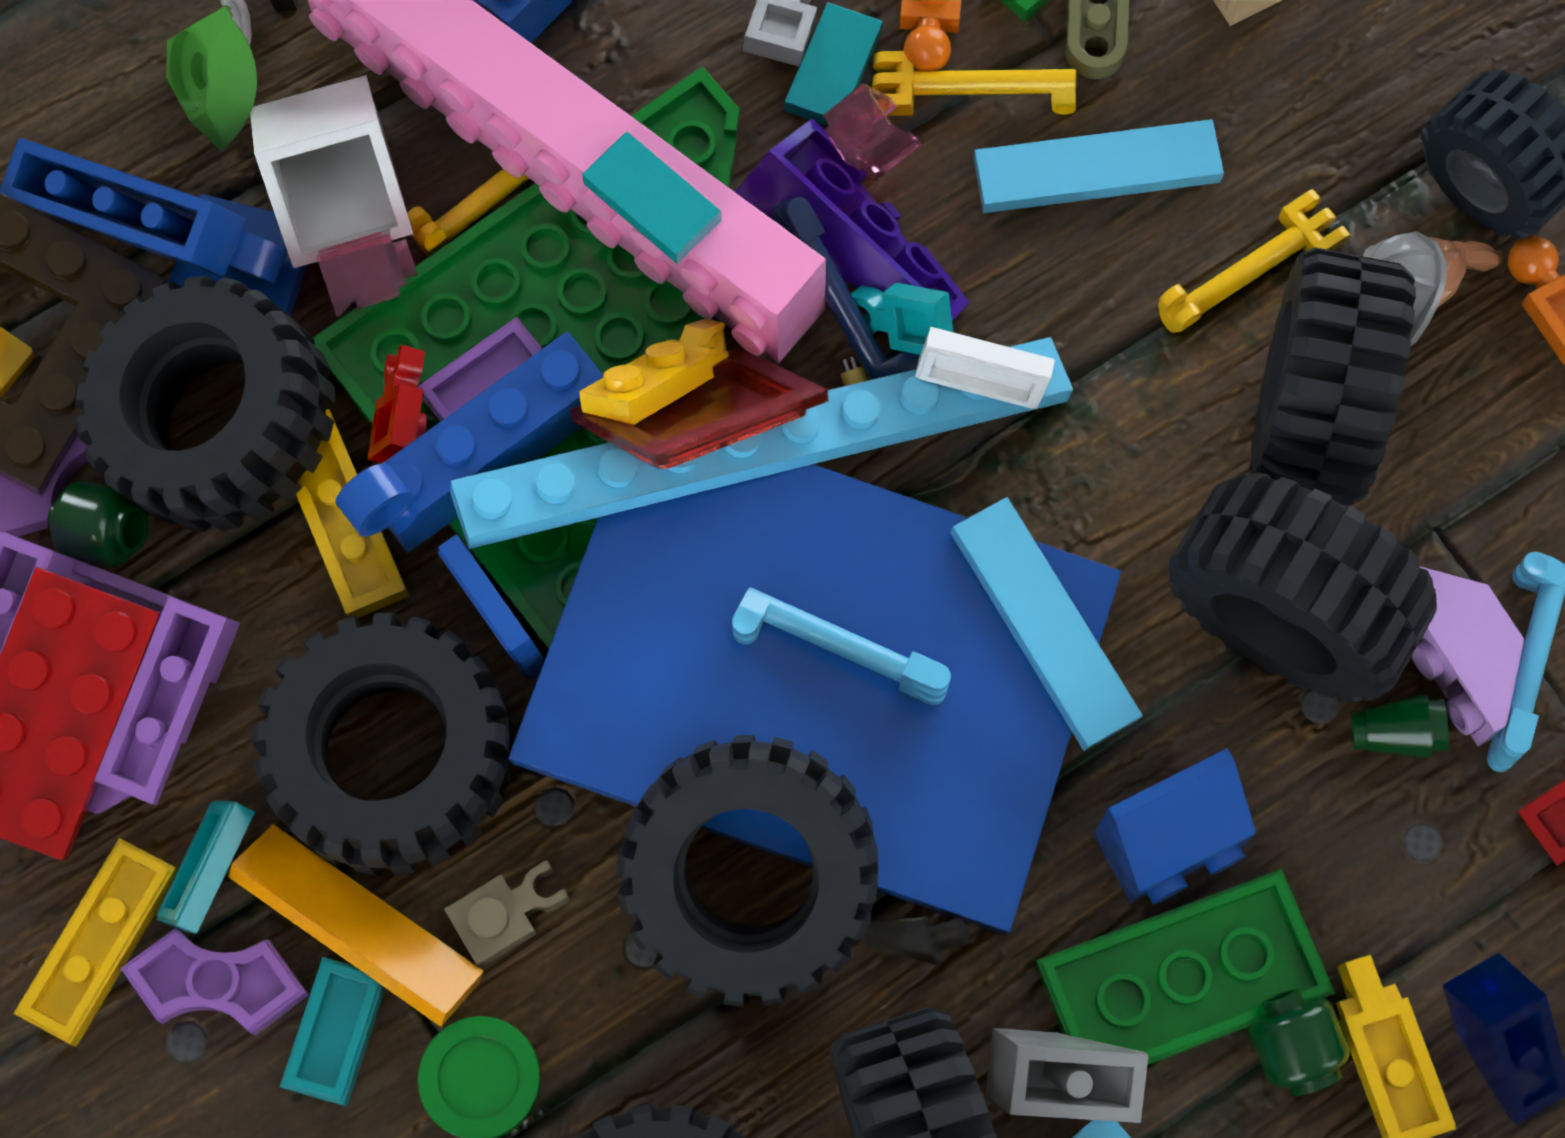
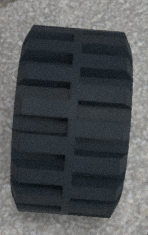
[1420,69,1565,239]

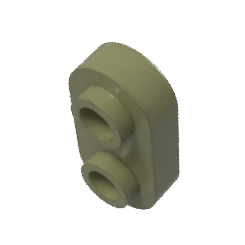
[1065,0,1129,79]

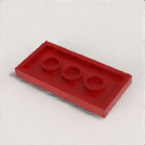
[0,567,161,861]

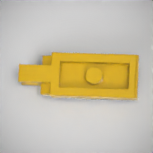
[579,319,729,425]
[1336,955,1456,1138]

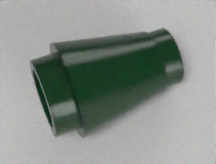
[1350,694,1449,759]

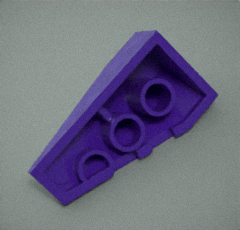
[735,119,969,321]

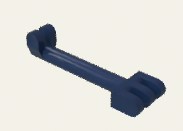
[771,197,919,380]

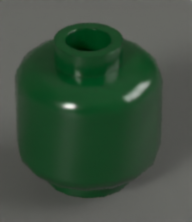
[47,480,148,568]
[1249,988,1350,1096]

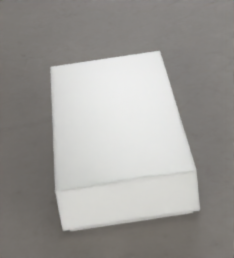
[915,327,1055,409]

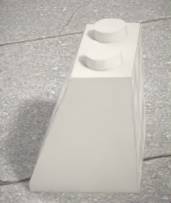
[250,75,413,268]

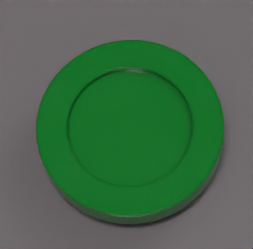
[418,1016,541,1138]

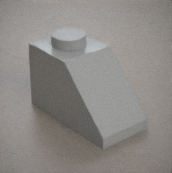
[985,1028,1149,1123]

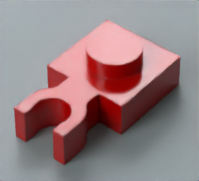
[367,345,427,463]

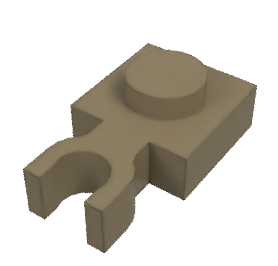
[444,860,571,968]

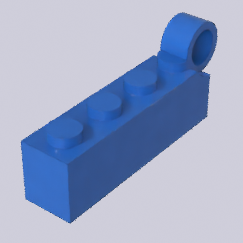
[0,137,288,285]
[336,331,604,553]

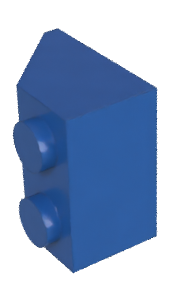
[1093,748,1256,905]

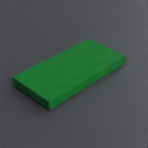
[1035,869,1335,1066]

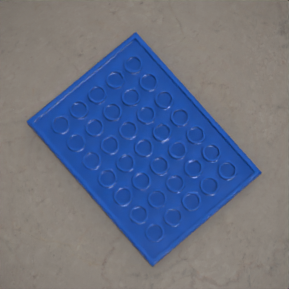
[508,411,1122,935]

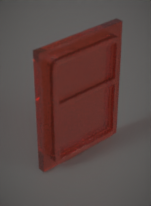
[570,347,829,469]

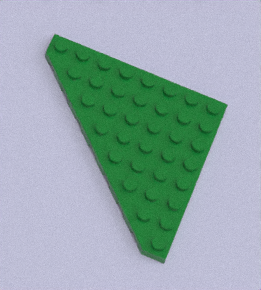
[313,66,740,651]

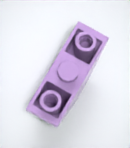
[1412,566,1524,747]

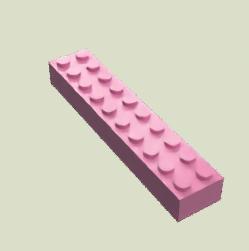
[307,0,826,364]

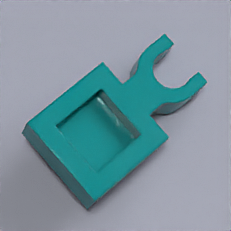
[851,283,954,355]

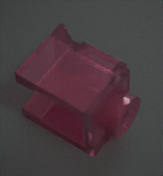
[823,83,922,182]
[316,228,418,317]

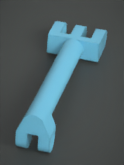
[1487,552,1565,772]
[732,587,951,705]

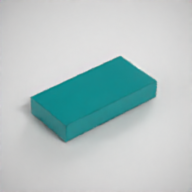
[785,2,883,130]
[582,131,722,264]
[156,800,255,934]
[280,957,386,1107]

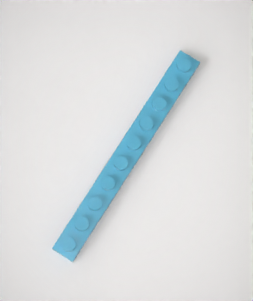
[450,337,1073,549]

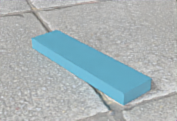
[974,119,1224,213]
[950,497,1143,751]

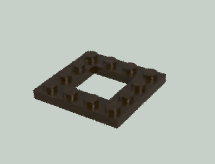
[0,193,167,496]

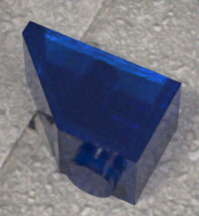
[1442,953,1565,1125]

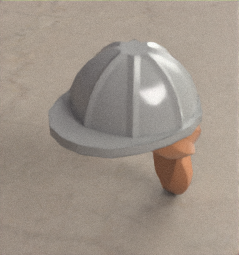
[1363,231,1503,346]

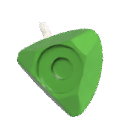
[166,0,257,150]

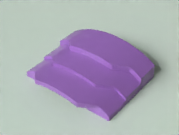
[0,531,240,814]

